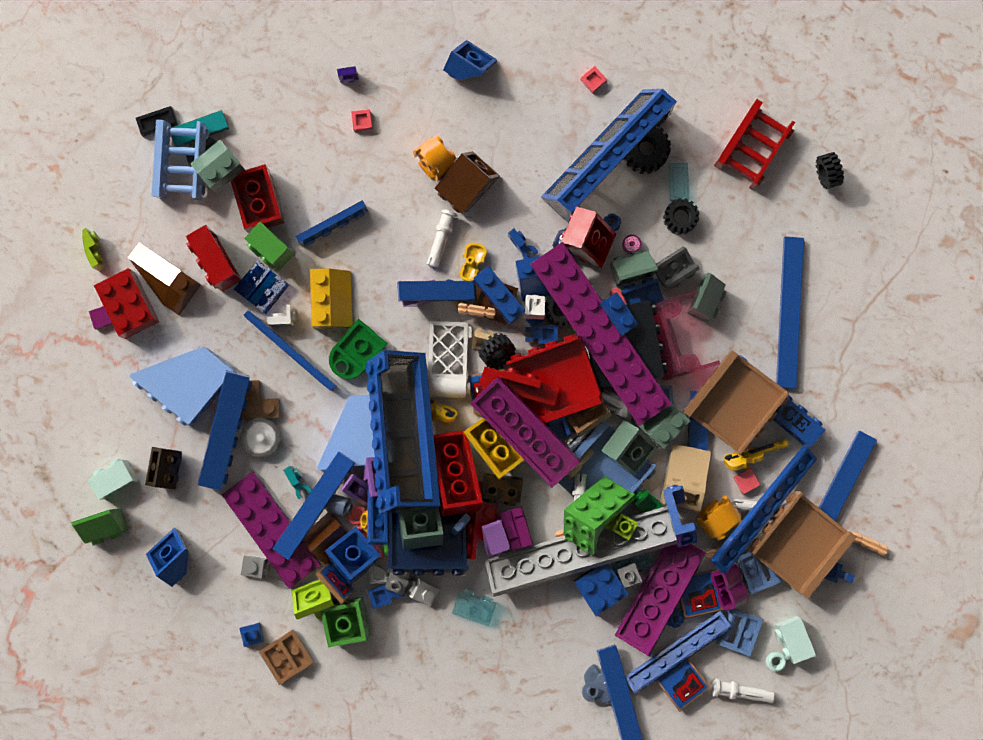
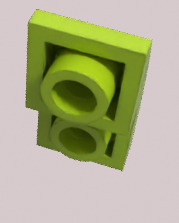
[82,228,104,271]
[605,513,638,540]

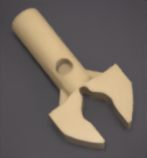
[567,448,594,479]

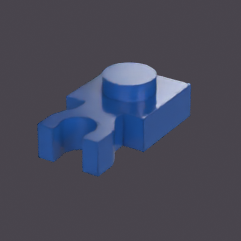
[525,325,558,345]
[367,584,404,609]

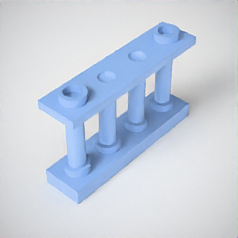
[152,120,209,201]

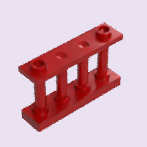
[714,99,795,189]

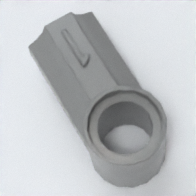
[602,388,632,421]

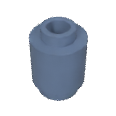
[325,494,353,517]

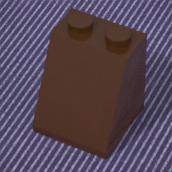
[434,151,500,214]

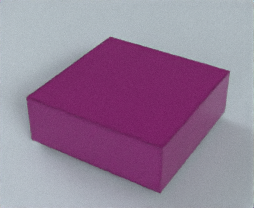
[89,306,112,330]

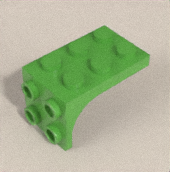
[563,476,635,555]

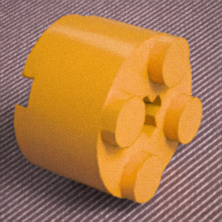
[413,135,456,182]
[695,496,742,540]

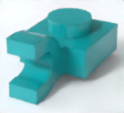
[283,466,312,499]

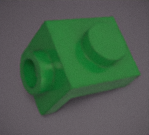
[632,489,663,513]

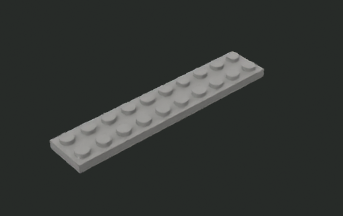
[484,506,677,597]

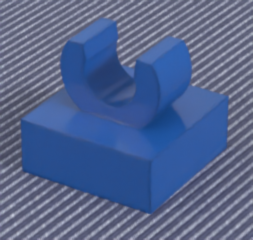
[239,622,264,647]

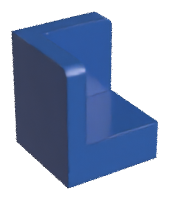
[545,416,571,438]

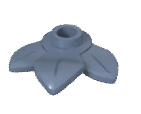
[582,664,610,703]

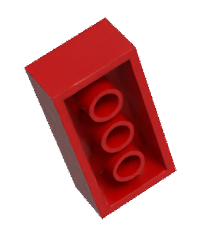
[433,430,483,517]

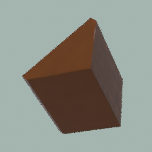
[304,512,349,565]

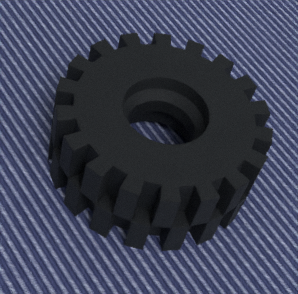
[623,125,671,174]

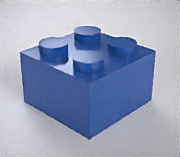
[573,564,629,616]

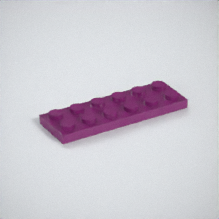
[470,376,581,488]
[221,472,321,589]
[615,544,706,656]

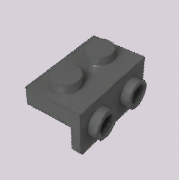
[655,246,700,289]

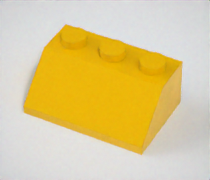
[310,268,353,329]
[463,418,524,479]

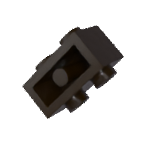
[145,447,182,490]
[481,473,523,506]

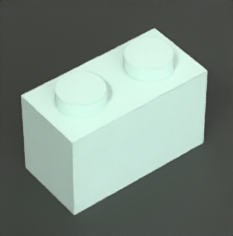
[87,459,138,500]
[774,616,816,664]

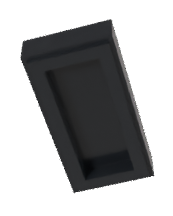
[136,106,178,137]

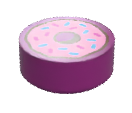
[622,234,642,254]

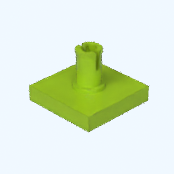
[291,579,334,620]

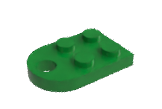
[329,319,388,379]

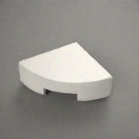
[369,564,389,584]

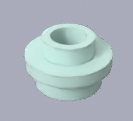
[766,652,786,672]

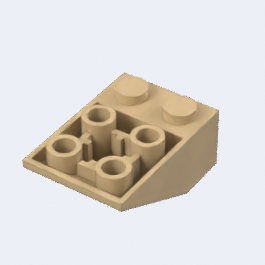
[660,443,711,512]

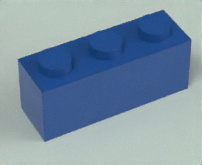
[473,266,525,326]

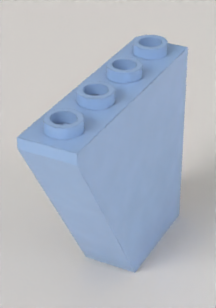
[129,347,236,426]
[317,392,397,474]

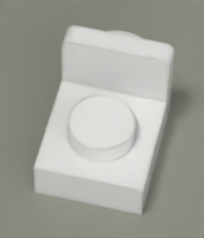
[525,295,545,320]
[267,305,297,327]

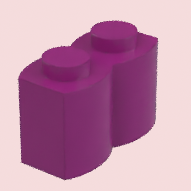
[711,564,749,610]

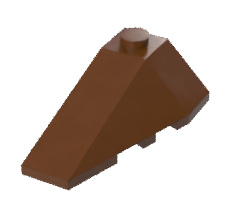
[128,243,201,316]

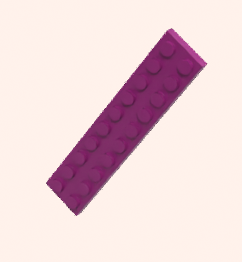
[530,242,672,425]

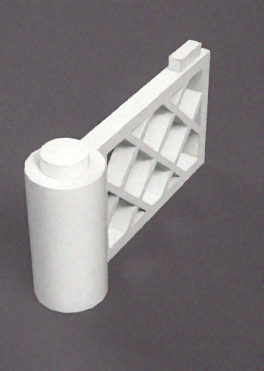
[428,321,472,398]

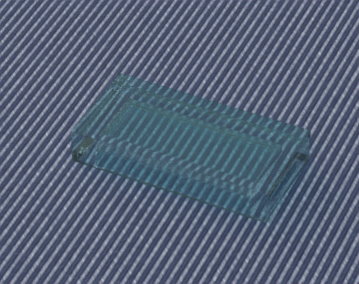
[668,163,690,202]

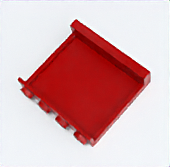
[506,334,604,423]

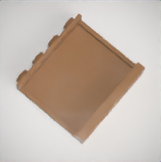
[683,349,789,455]
[748,491,857,598]

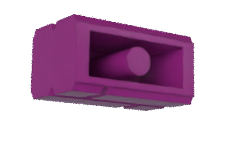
[497,506,533,551]

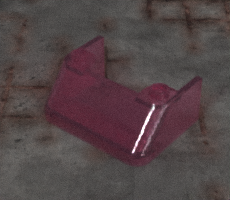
[654,290,720,381]

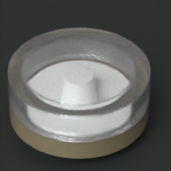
[240,418,281,457]

